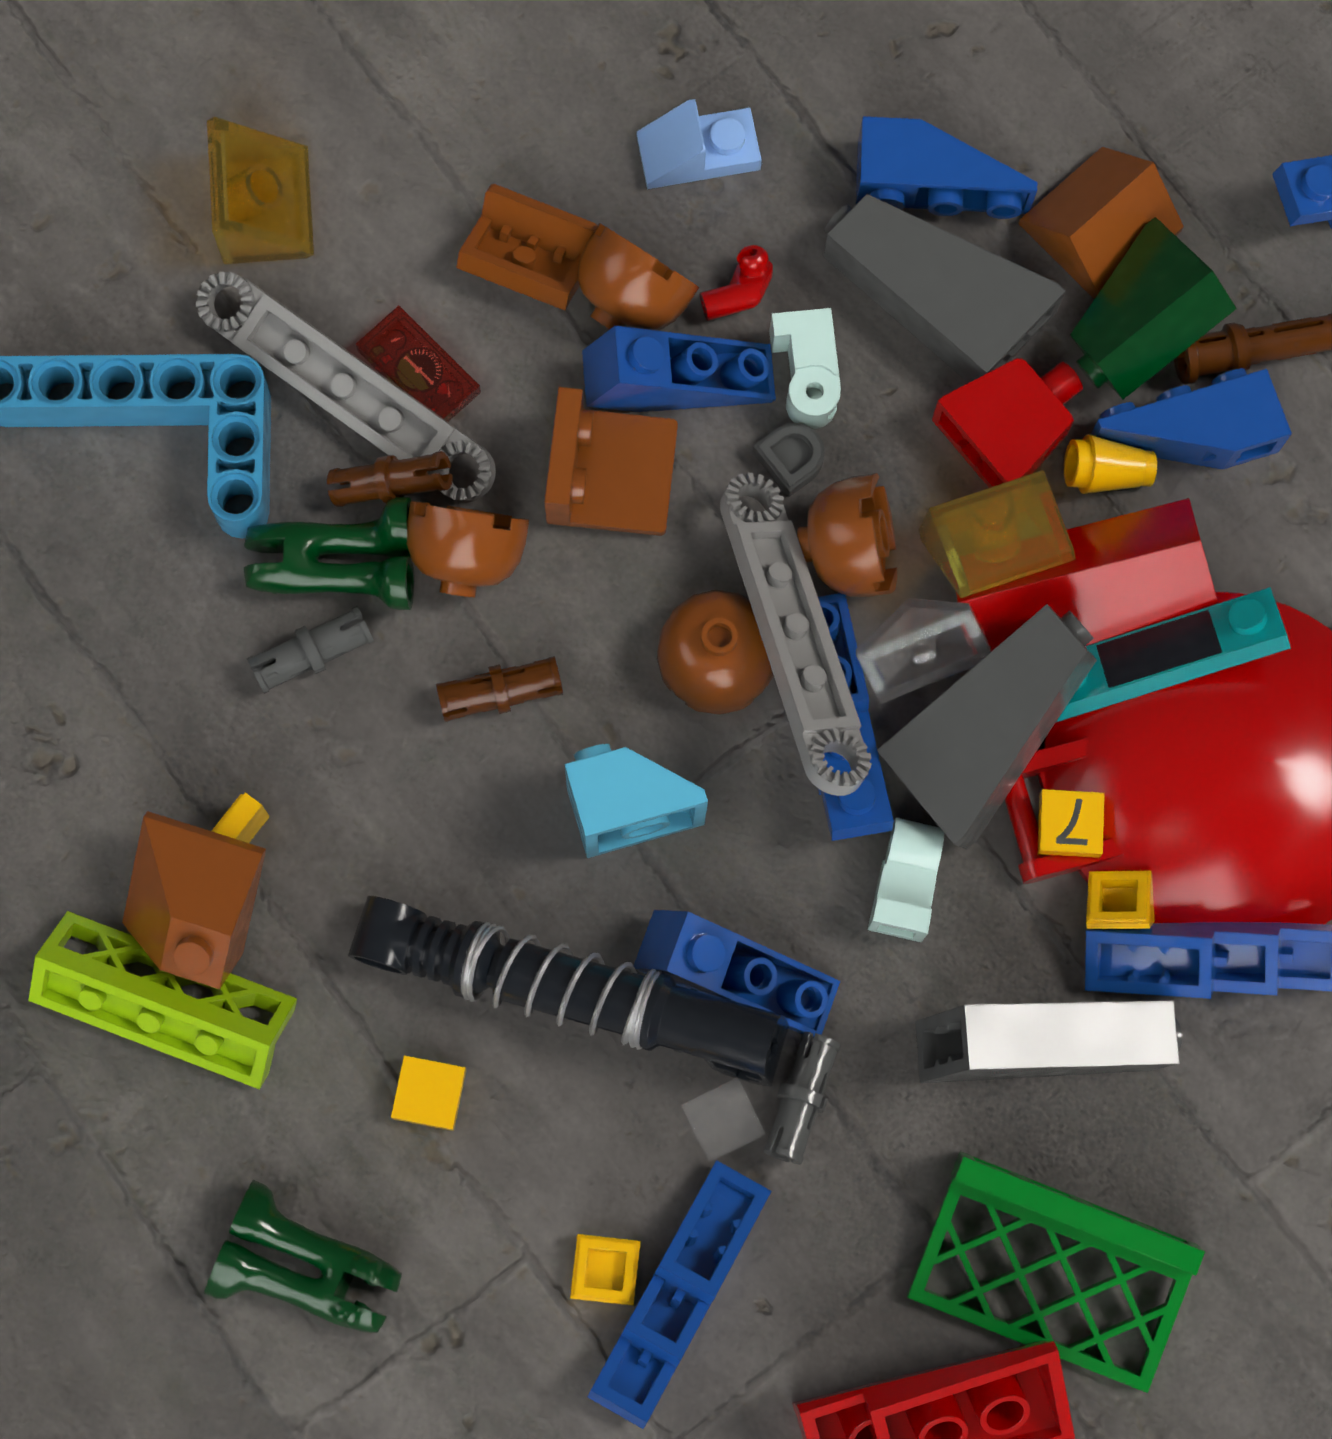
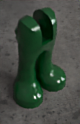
[244,497,415,610]
[204,1180,402,1333]

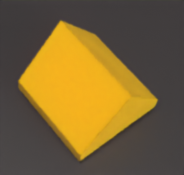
[1086,871,1155,929]

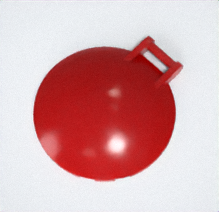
[1004,592,1332,924]

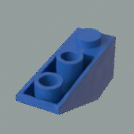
[856,116,1038,219]
[582,326,776,412]
[1090,368,1292,469]
[633,910,840,1038]

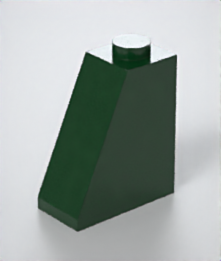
[1070,217,1237,400]

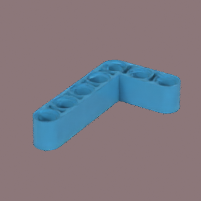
[0,354,271,539]

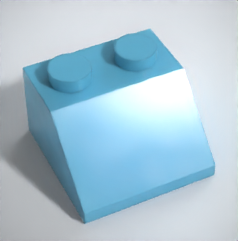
[565,744,708,858]

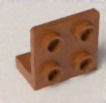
[545,387,678,536]

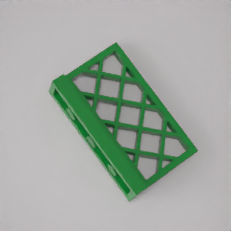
[907,1151,1205,1393]

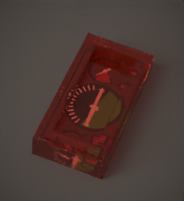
[356,305,481,422]

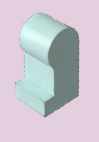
[769,308,841,430]
[867,818,944,942]

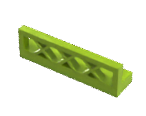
[28,911,297,1090]

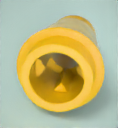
[1064,434,1157,494]

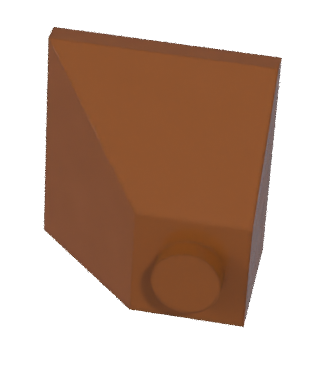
[122,811,266,989]

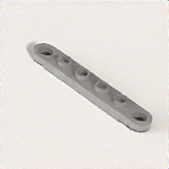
[196,272,496,502]
[720,472,872,796]

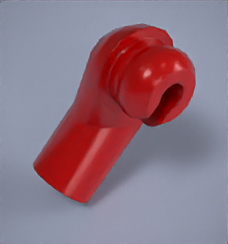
[699,245,773,321]

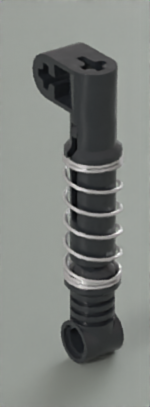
[348,896,789,1087]

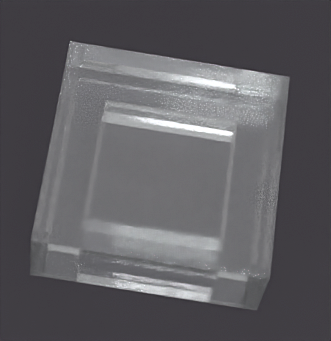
[681,1077,766,1163]

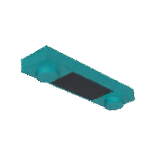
[1056,587,1291,722]

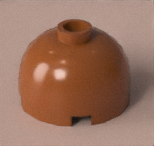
[577,223,699,331]
[797,473,897,597]
[407,501,529,598]
[657,590,774,715]

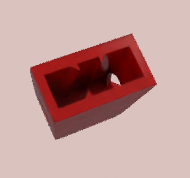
[932,358,1083,504]

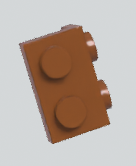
[456,184,598,311]

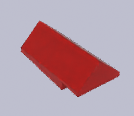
[952,498,1219,663]
[792,1341,1075,1439]

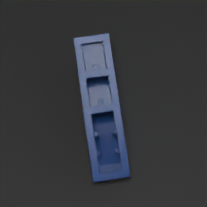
[1085,922,1332,999]
[587,1160,772,1429]

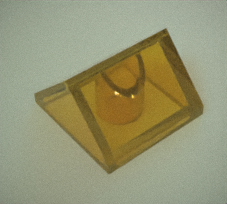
[207,117,314,264]
[919,470,1076,598]

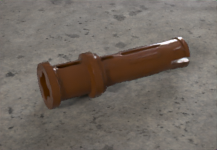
[1174,313,1332,385]

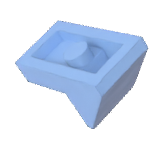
[636,99,762,189]

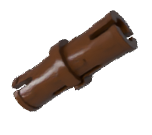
[327,451,453,507]
[436,656,563,722]

